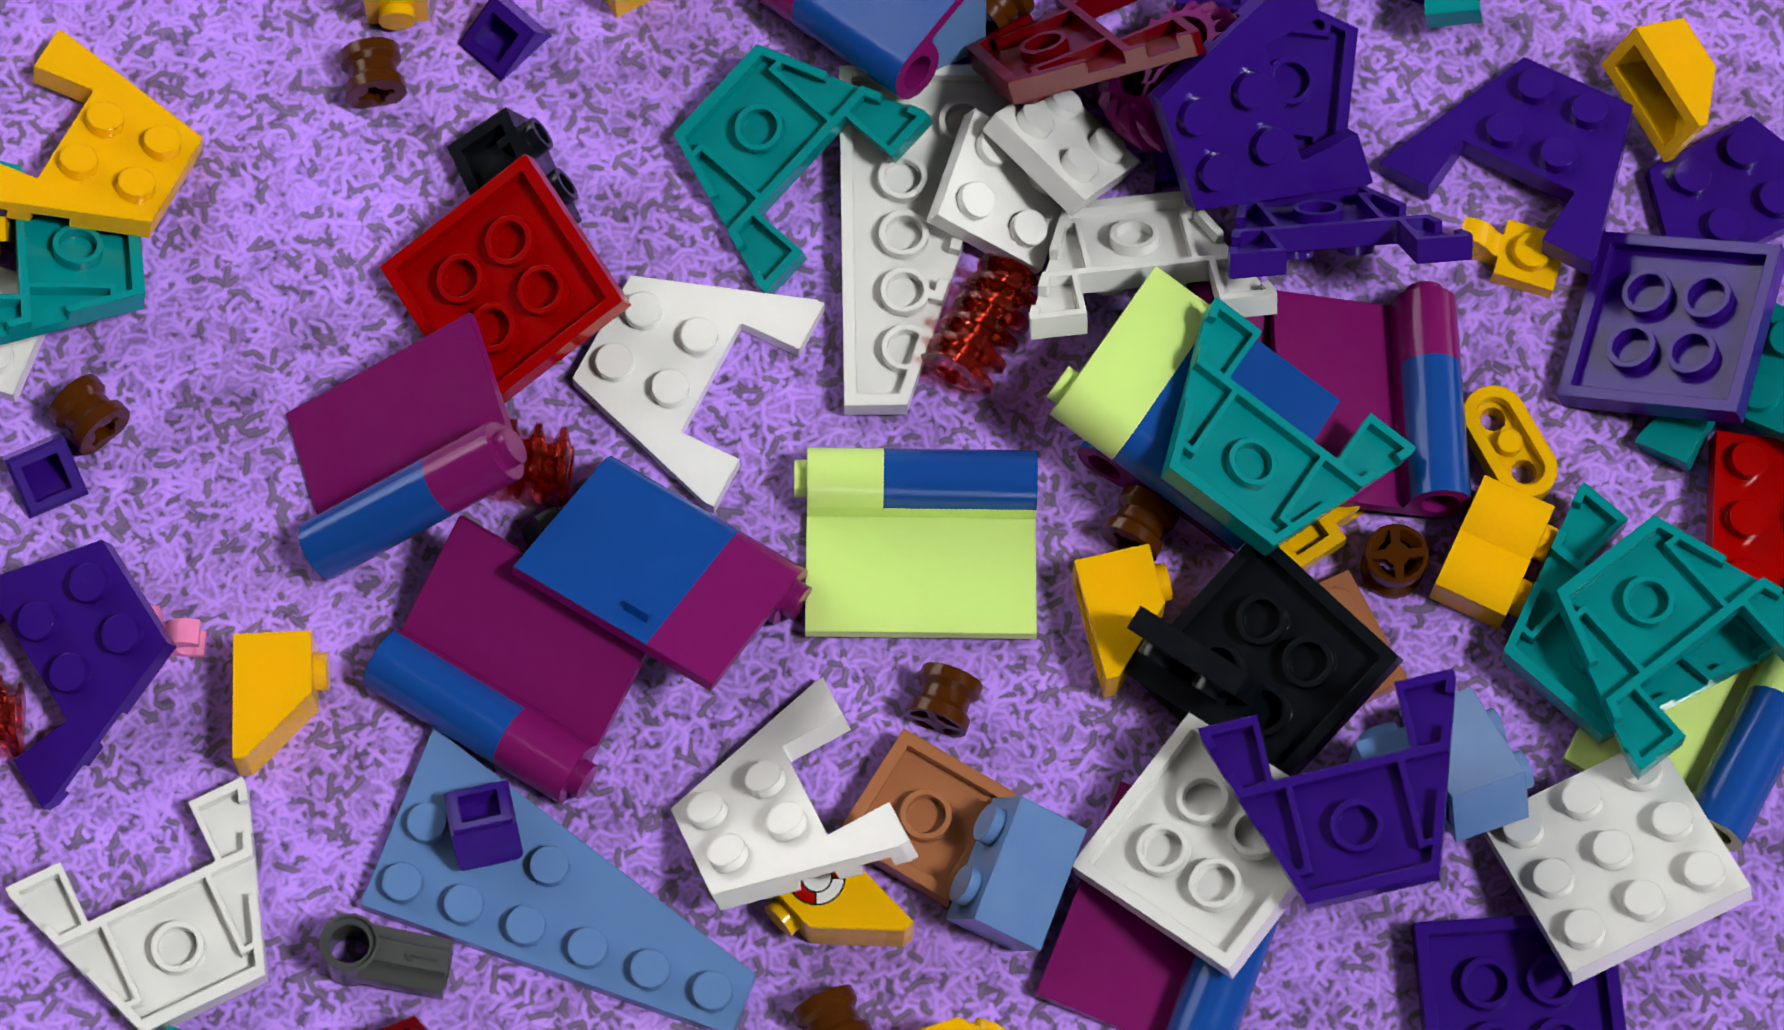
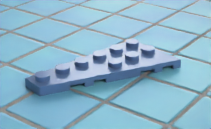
[360,728,756,1030]

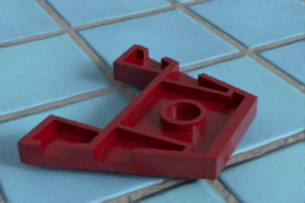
[966,0,1206,105]

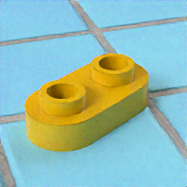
[1465,385,1558,500]

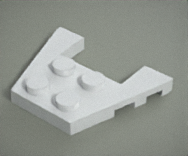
[1029,191,1277,340]
[572,275,825,514]
[671,678,919,910]
[5,777,269,1030]

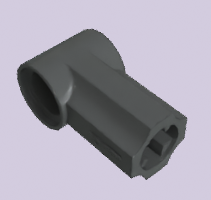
[319,913,455,999]

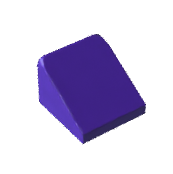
[458,0,552,81]
[2,431,89,519]
[443,780,523,871]

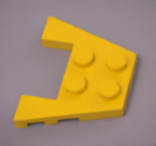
[0,30,203,238]

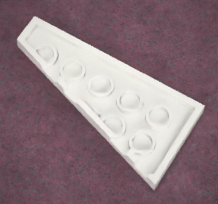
[839,64,1011,415]

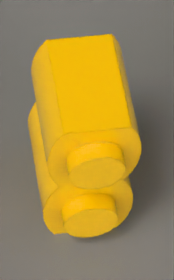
[1428,475,1559,630]

